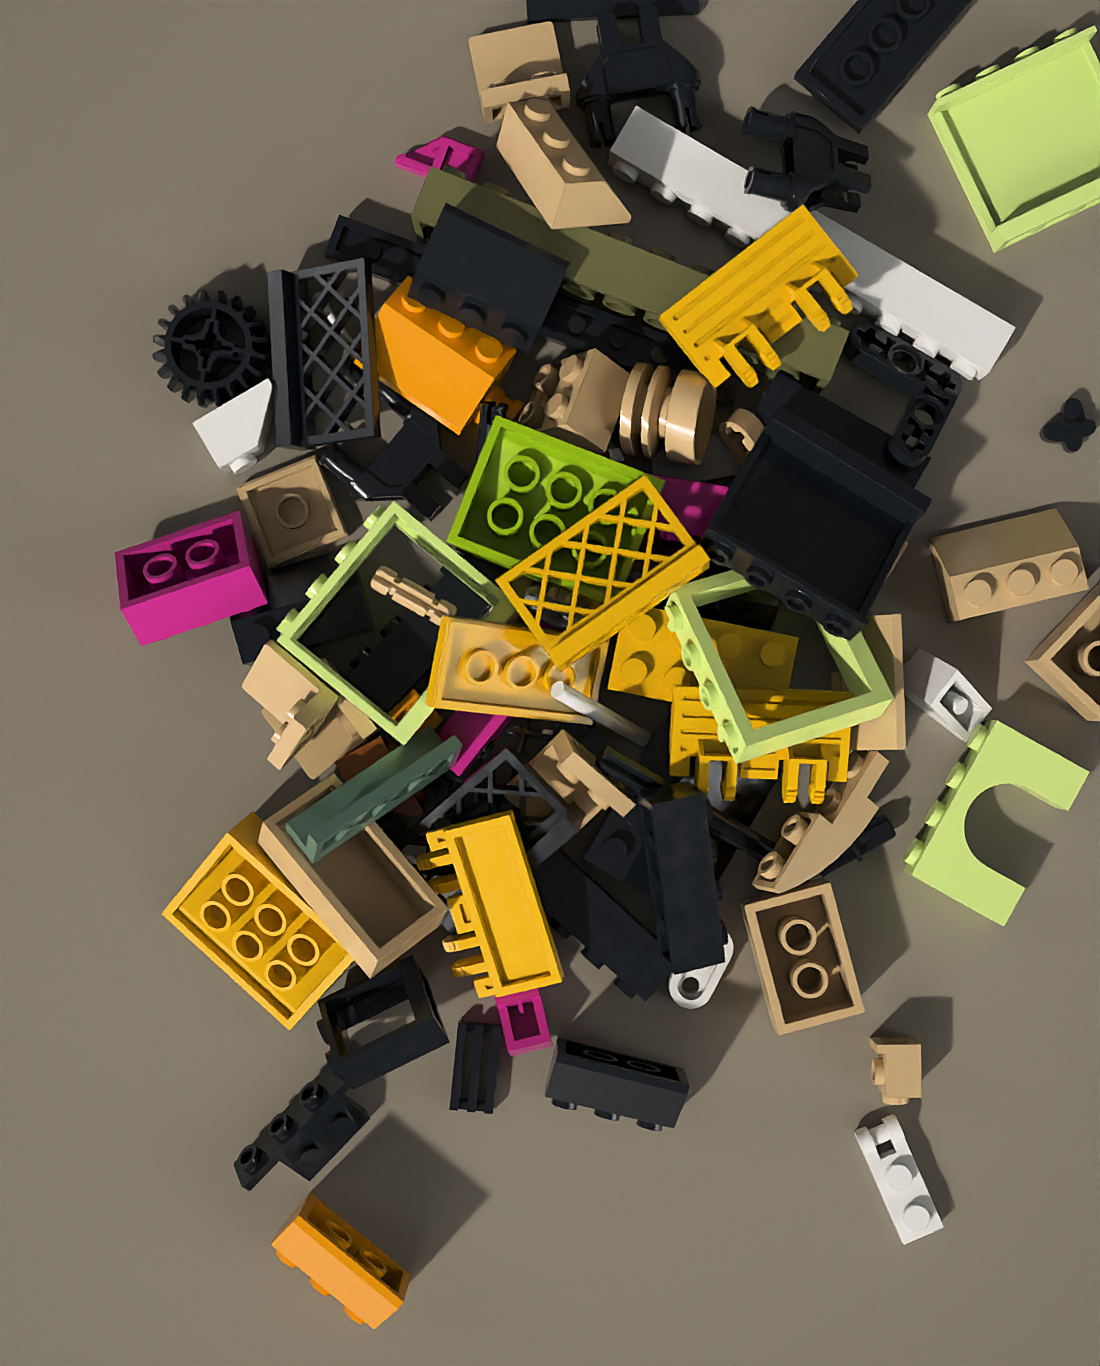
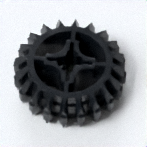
[152,290,271,408]

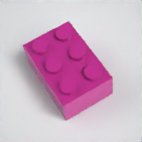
[115,510,268,646]

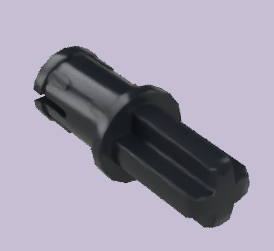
[819,815,896,878]

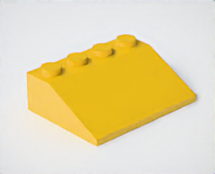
[161,811,354,1031]

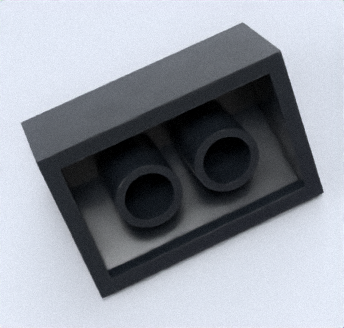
[407,203,570,354]
[230,549,376,666]
[545,1037,690,1131]

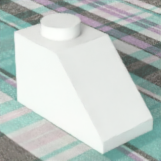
[192,378,275,474]
[903,648,992,743]

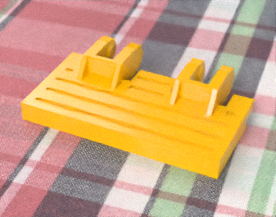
[659,204,859,388]
[669,684,853,804]
[415,810,564,998]

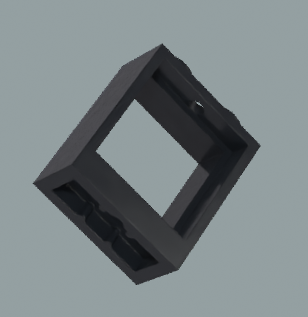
[317,955,450,1090]

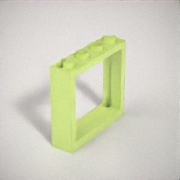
[276,501,516,745]
[664,570,894,764]

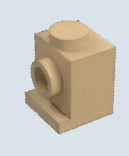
[869,1037,922,1105]

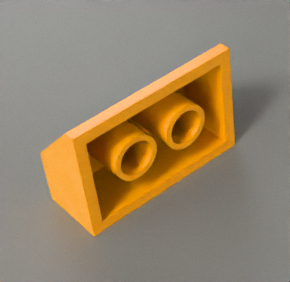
[353,276,517,435]
[271,1192,411,1329]

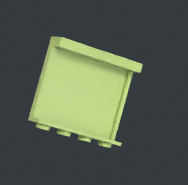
[927,25,1100,253]

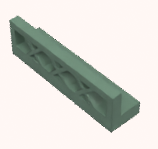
[285,726,463,864]

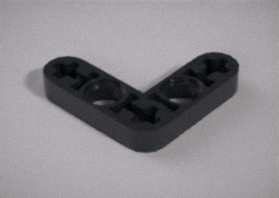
[843,321,962,470]

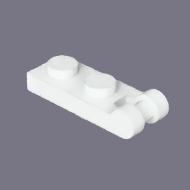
[854,1114,944,1245]

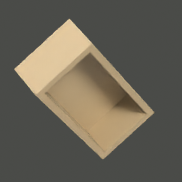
[258,773,448,978]

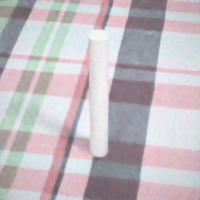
[550,681,650,747]

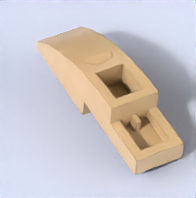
[751,750,889,894]

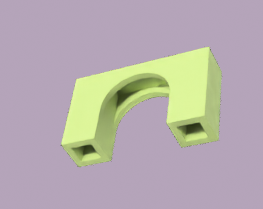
[903,720,1090,926]

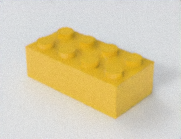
[606,608,799,703]

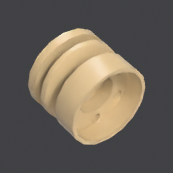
[619,362,717,466]

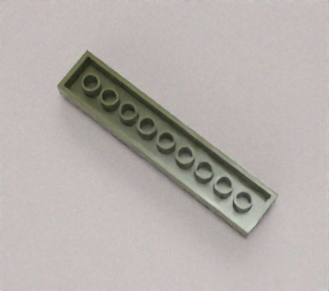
[411,166,850,394]

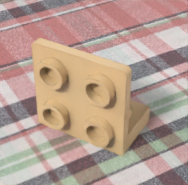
[468,21,570,125]
[242,640,339,770]
[261,658,382,779]
[504,729,636,844]

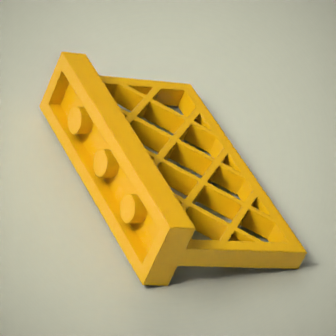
[496,475,710,673]

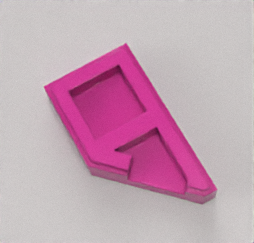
[394,135,485,183]

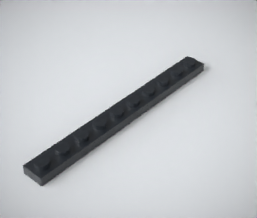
[324,215,742,408]

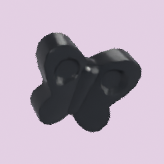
[1039,398,1096,454]

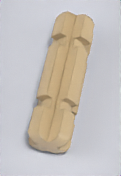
[371,566,457,626]

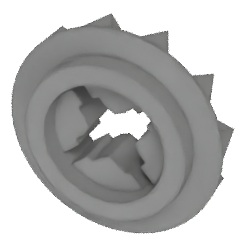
[524,585,591,630]

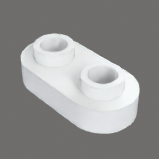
[668,934,734,1009]

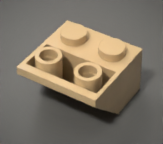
[518,348,630,454]

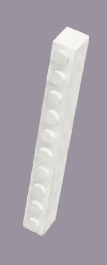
[608,106,1016,380]

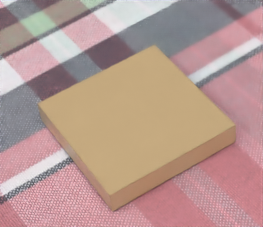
[236,455,350,568]

